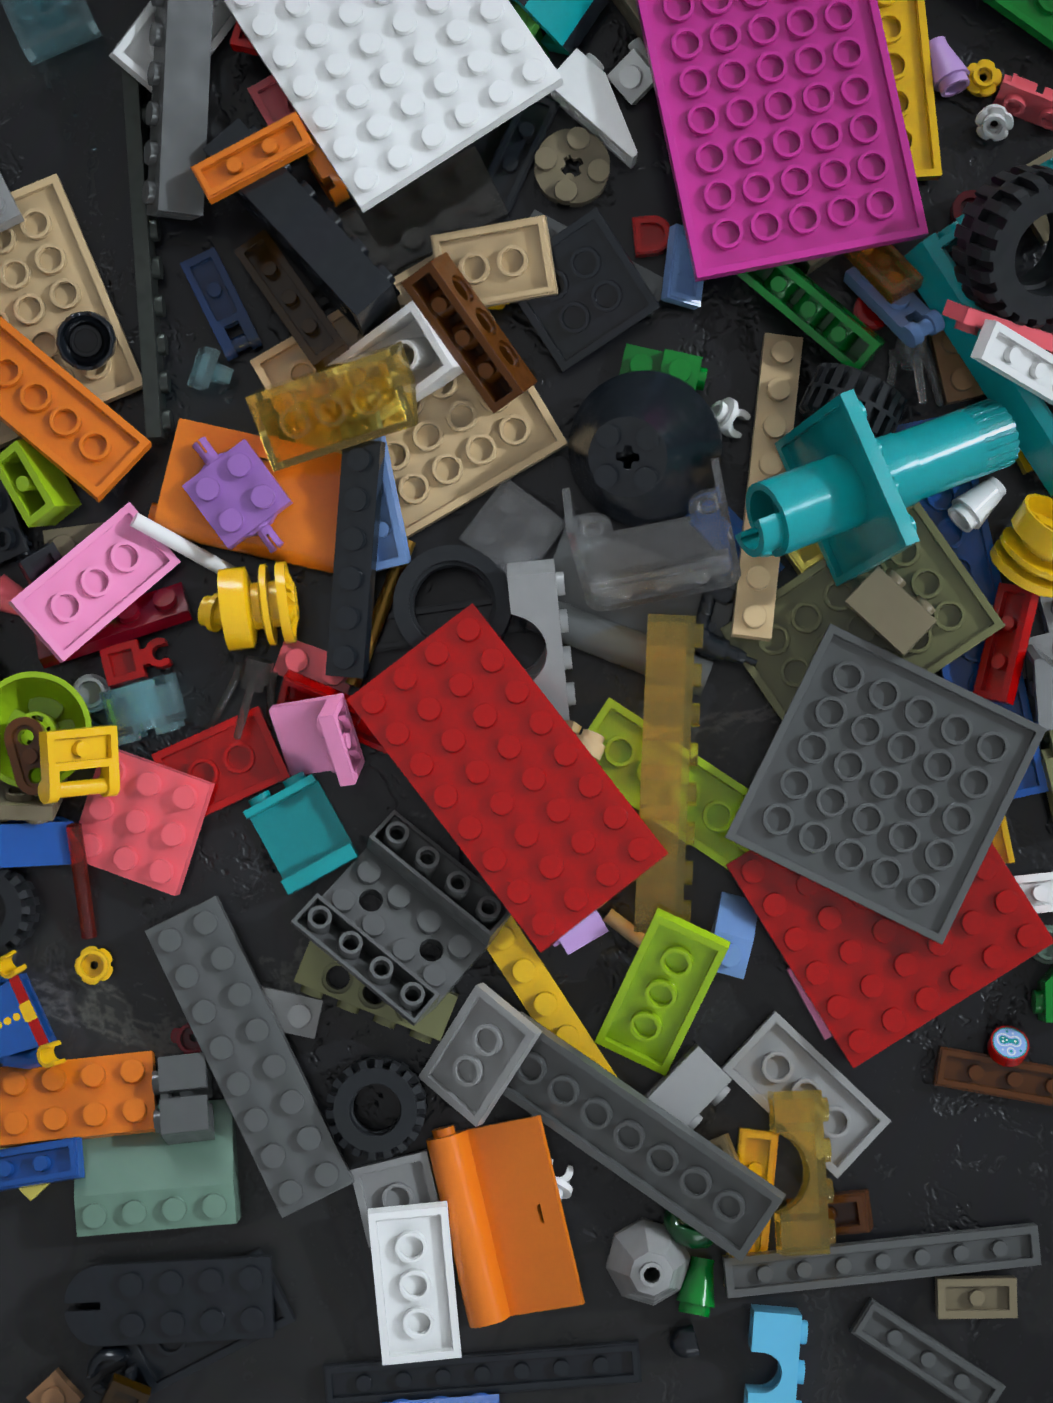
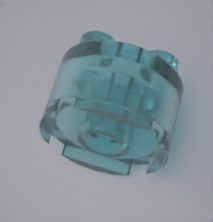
[99,672,188,745]

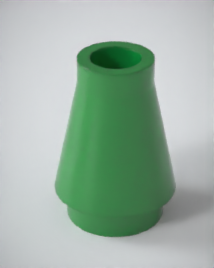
[676,1256,715,1317]

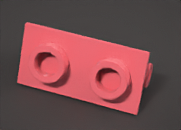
[993,73,1053,131]

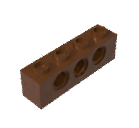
[401,252,538,414]

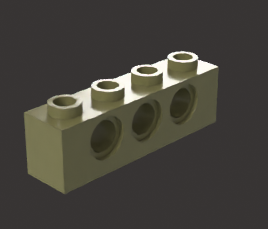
[294,941,459,1044]

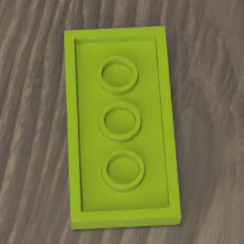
[594,908,731,1076]

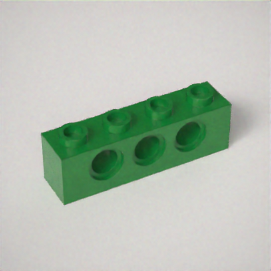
[736,263,886,370]

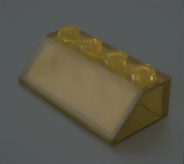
[245,341,418,472]

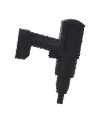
[664,579,758,666]

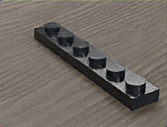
[326,439,386,679]

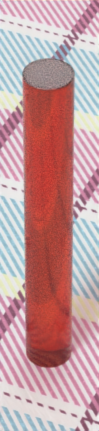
[66,823,97,939]

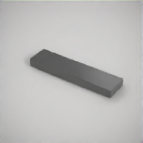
[849,1297,1006,1403]

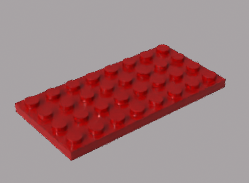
[346,603,669,953]

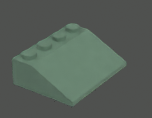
[74,1099,242,1237]

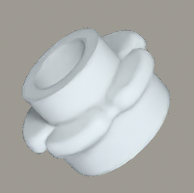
[975,104,1014,142]

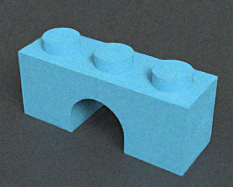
[743,1304,808,1403]

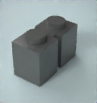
[152,1052,215,1145]

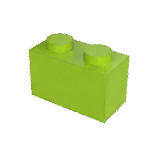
[0,440,82,528]

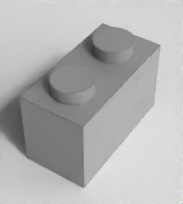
[644,1043,732,1130]

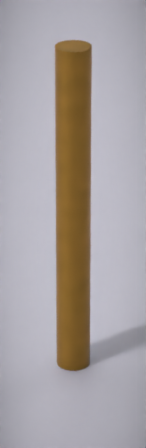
[345,539,416,688]

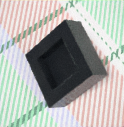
[16,542,62,585]

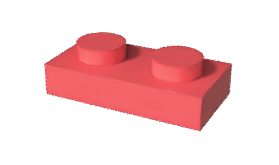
[272,640,351,694]

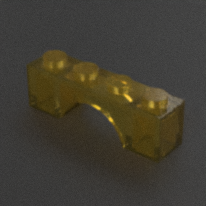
[768,1089,836,1256]

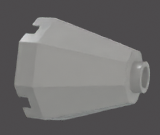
[606,1217,691,1306]

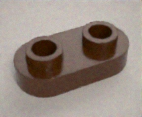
[4,717,46,796]

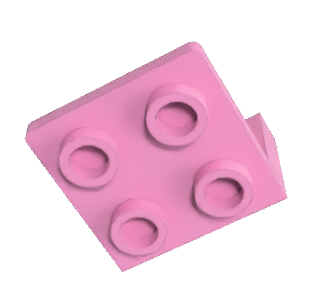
[269,693,365,787]

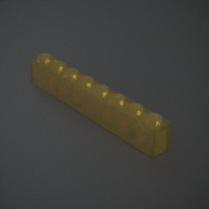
[634,614,704,932]

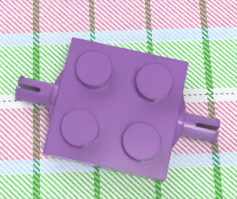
[182,437,293,553]

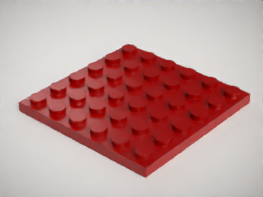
[725,843,1053,1069]

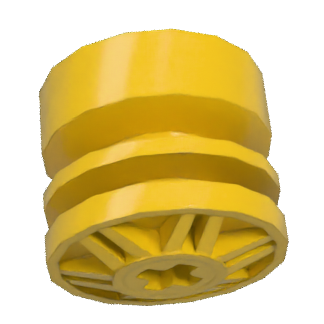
[989,493,1053,598]
[217,561,300,651]

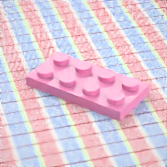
[8,502,181,663]

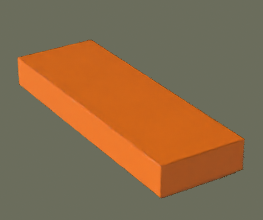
[191,111,316,205]

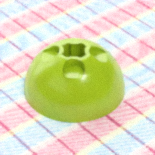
[0,671,92,787]

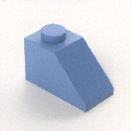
[711,891,757,979]

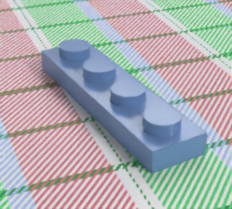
[339,409,412,572]

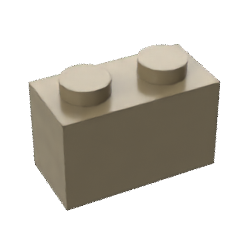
[845,566,937,658]

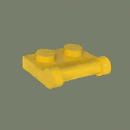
[38,725,120,804]

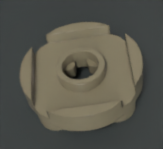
[534,127,610,208]

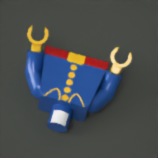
[0,949,66,1070]

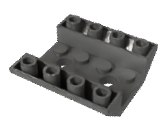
[290,810,511,1026]

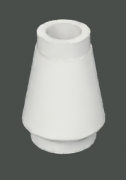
[948,476,1006,532]

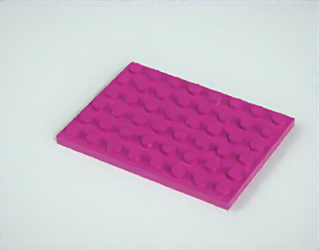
[636,0,929,282]

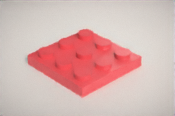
[73,749,215,896]

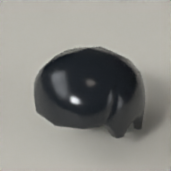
[56,311,117,371]

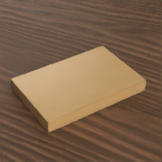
[430,215,558,307]

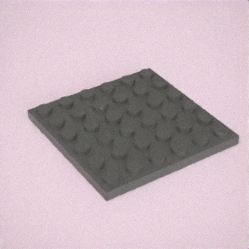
[724,623,1047,944]

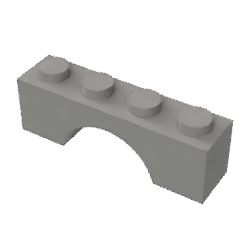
[507,559,576,720]

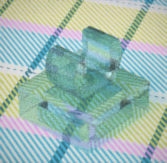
[187,346,234,391]

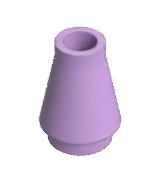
[929,36,970,98]

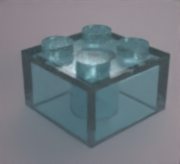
[0,0,102,66]

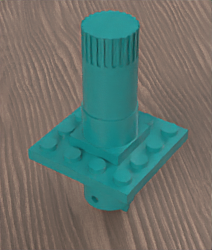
[735,389,1020,586]

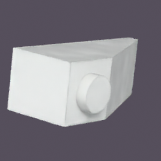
[547,48,638,169]

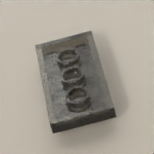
[338,146,510,276]

